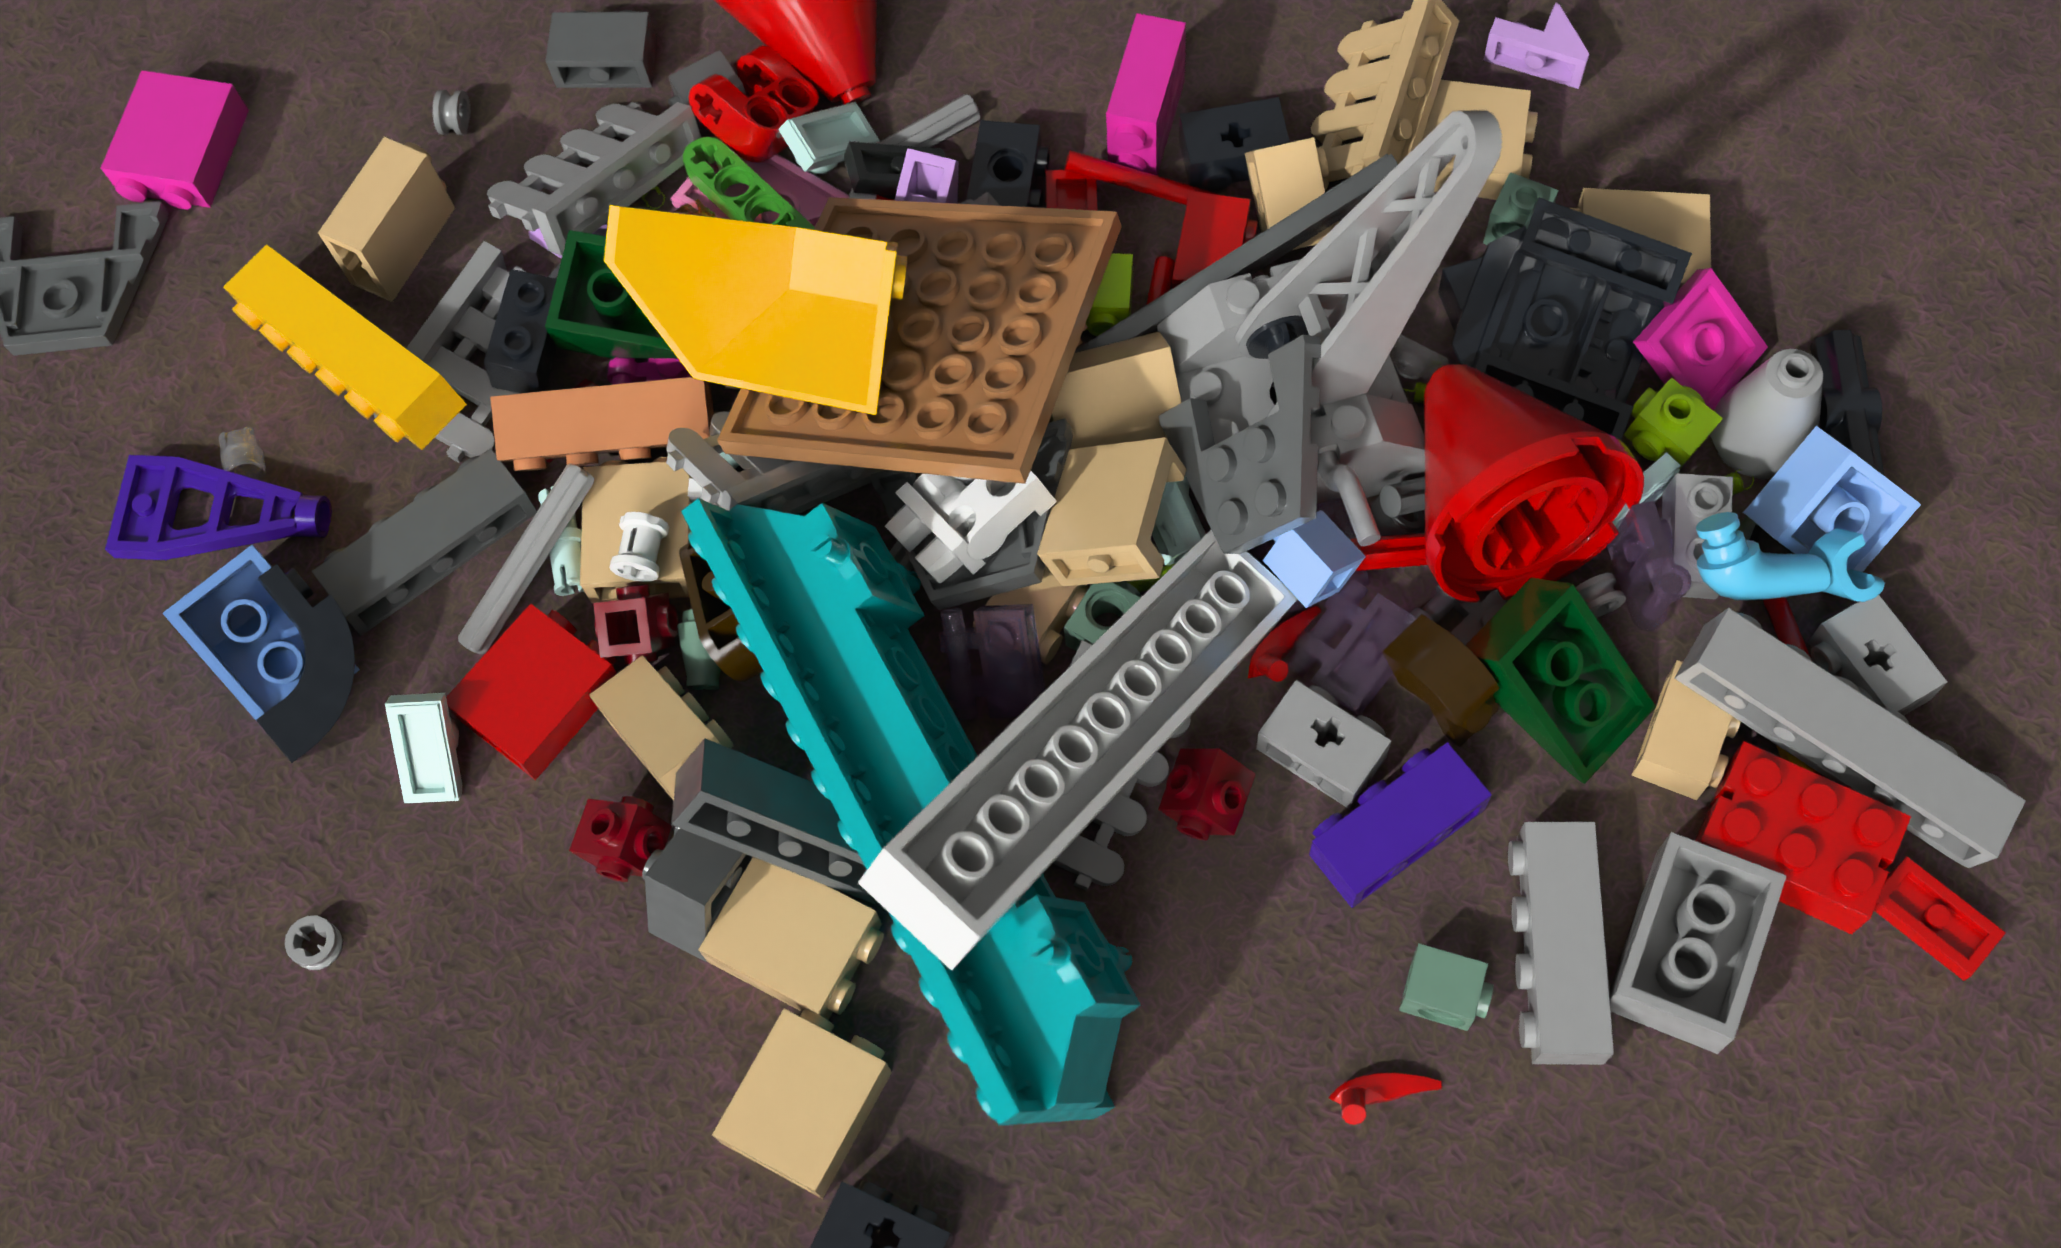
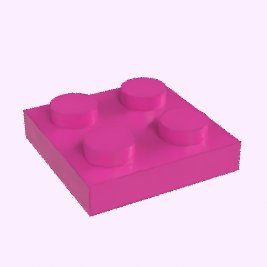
[1633,268,1768,411]

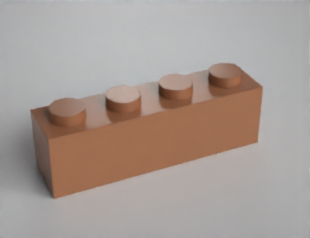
[490,377,714,471]

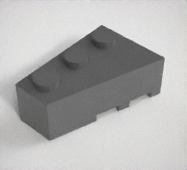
[642,751,752,962]

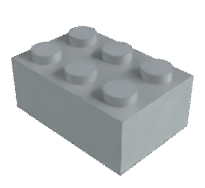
[1609,832,1786,1054]

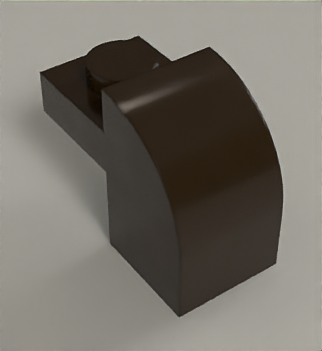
[1382,614,1499,747]

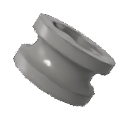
[433,90,471,135]
[1575,573,1626,618]
[285,916,343,970]

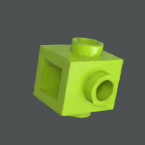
[1624,378,1723,469]

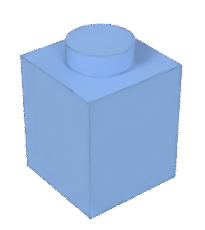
[1263,510,1366,608]

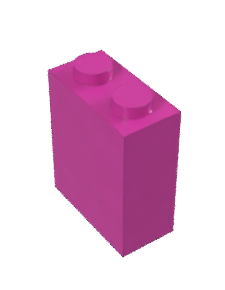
[1106,13,1186,175]
[101,70,249,210]

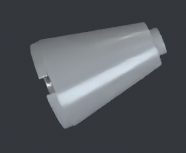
[1710,349,1823,480]

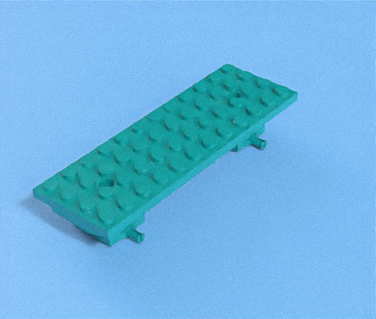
[681,498,1141,1126]

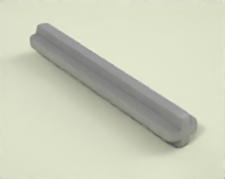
[458,463,594,655]

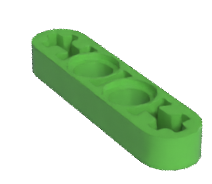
[683,137,815,229]

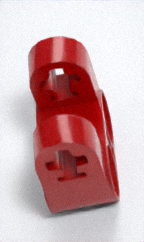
[689,45,819,163]

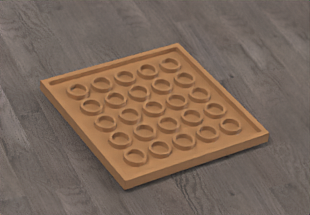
[717,197,1122,484]

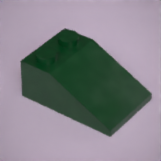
[545,230,678,359]
[1465,577,1656,784]

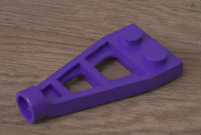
[105,455,332,560]

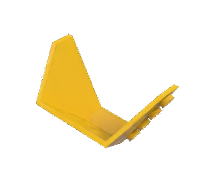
[604,205,908,415]

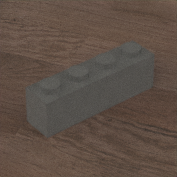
[312,448,537,635]
[672,738,877,904]

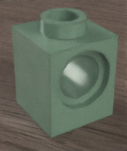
[1483,172,1559,245]
[1064,581,1142,651]
[1399,943,1494,1031]

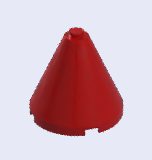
[714,0,877,105]
[1424,364,1644,603]

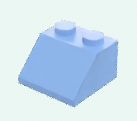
[1743,426,1921,572]

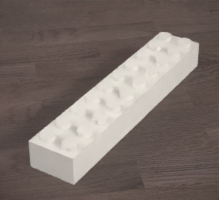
[858,530,1298,970]

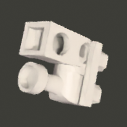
[885,471,1057,584]

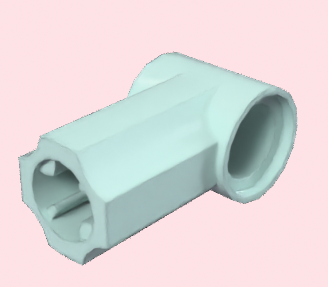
[1152,476,1206,566]

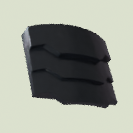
[1451,197,1692,440]

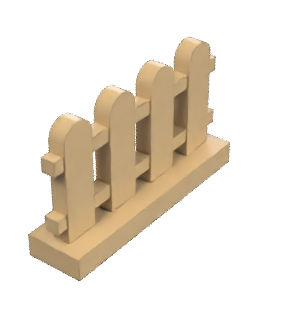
[1311,0,1459,190]

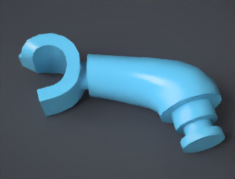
[1696,512,1885,602]

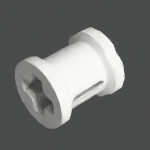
[609,512,669,582]

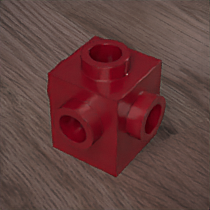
[593,584,679,664]
[1158,748,1256,840]
[569,796,672,882]

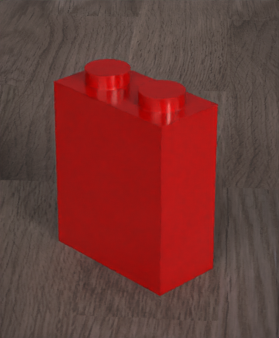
[446,603,617,780]

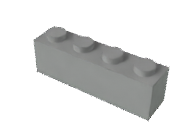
[1508,822,1614,1065]

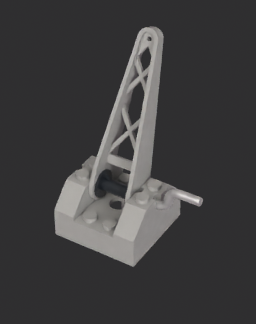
[1157,110,1502,546]

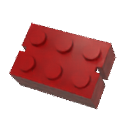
[1694,741,1912,935]

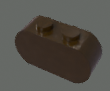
[679,542,763,682]

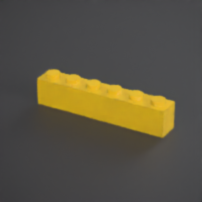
[223,244,467,450]

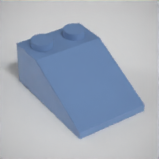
[163,545,360,725]

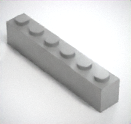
[1675,608,2026,868]

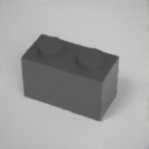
[546,10,657,88]

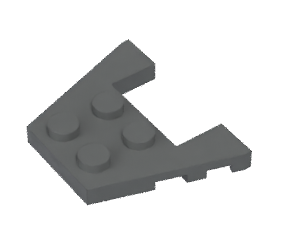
[0,201,169,356]
[1159,335,1321,554]
[870,418,1073,610]

